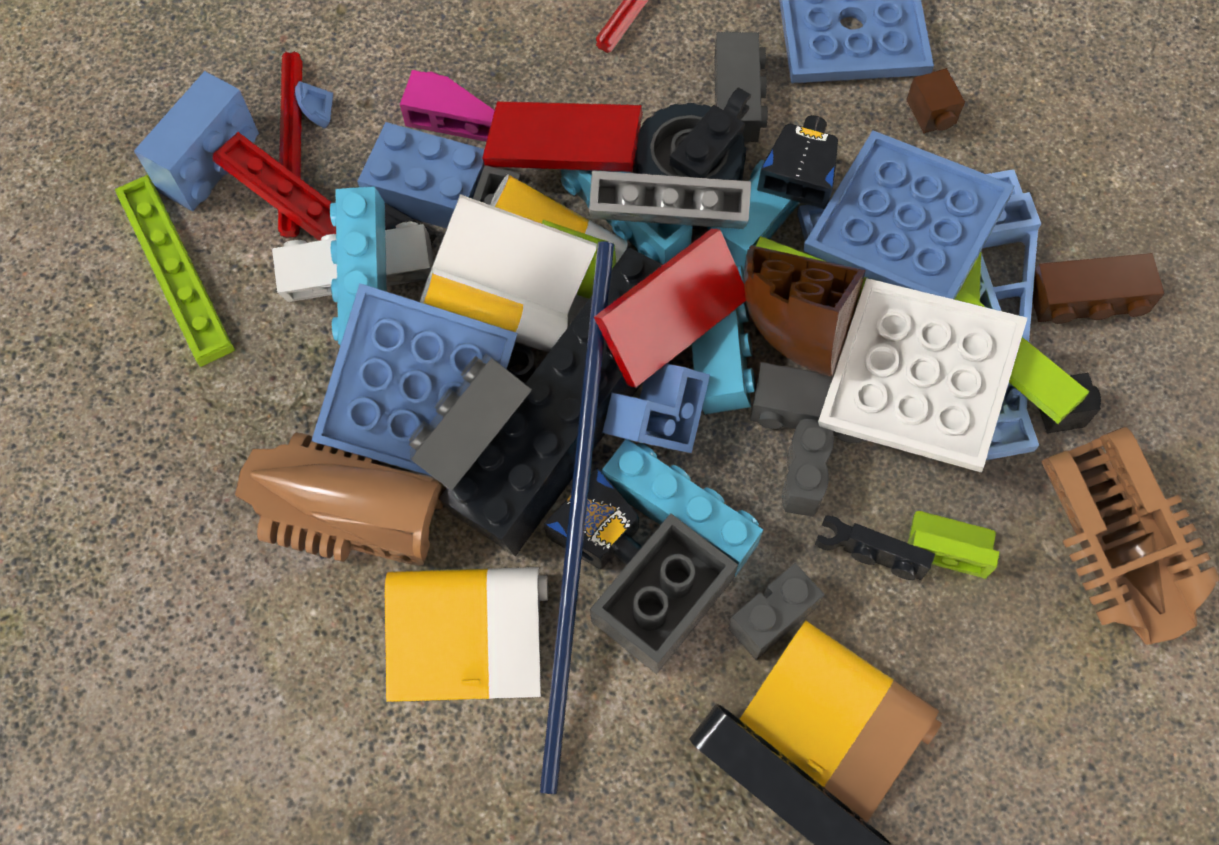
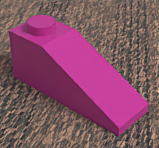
[400,70,495,142]

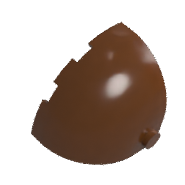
[743,245,866,377]

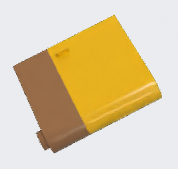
[740,620,942,822]

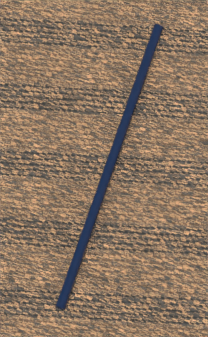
[540,241,614,794]

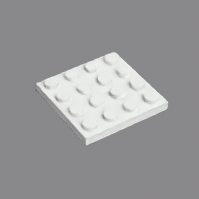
[818,278,1027,473]

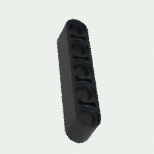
[689,704,892,845]

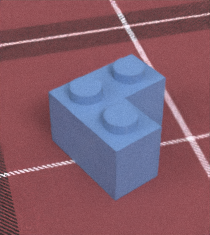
[603,364,710,453]

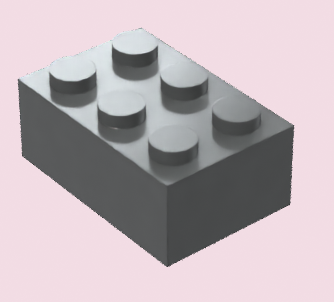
[408,354,532,491]
[590,513,738,675]

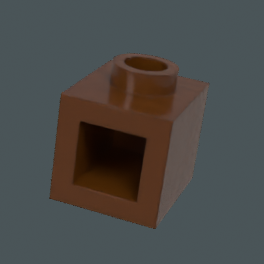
[906,68,965,133]

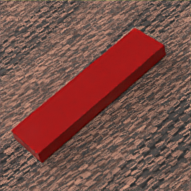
[213,132,336,241]

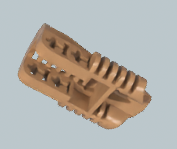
[1041,427,1219,645]
[235,432,447,566]

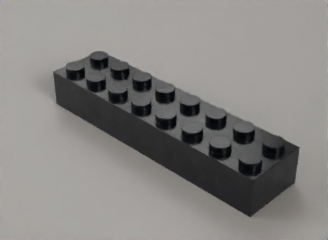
[438,247,663,556]

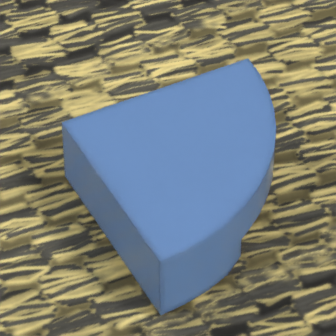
[295,81,333,129]

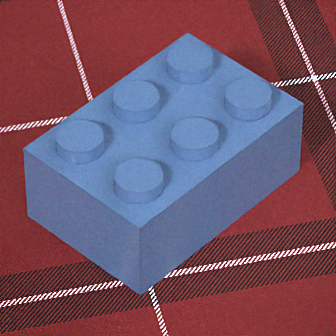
[134,71,259,212]
[357,122,485,229]

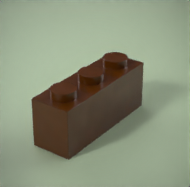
[1032,253,1165,324]

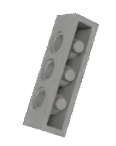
[589,171,751,229]

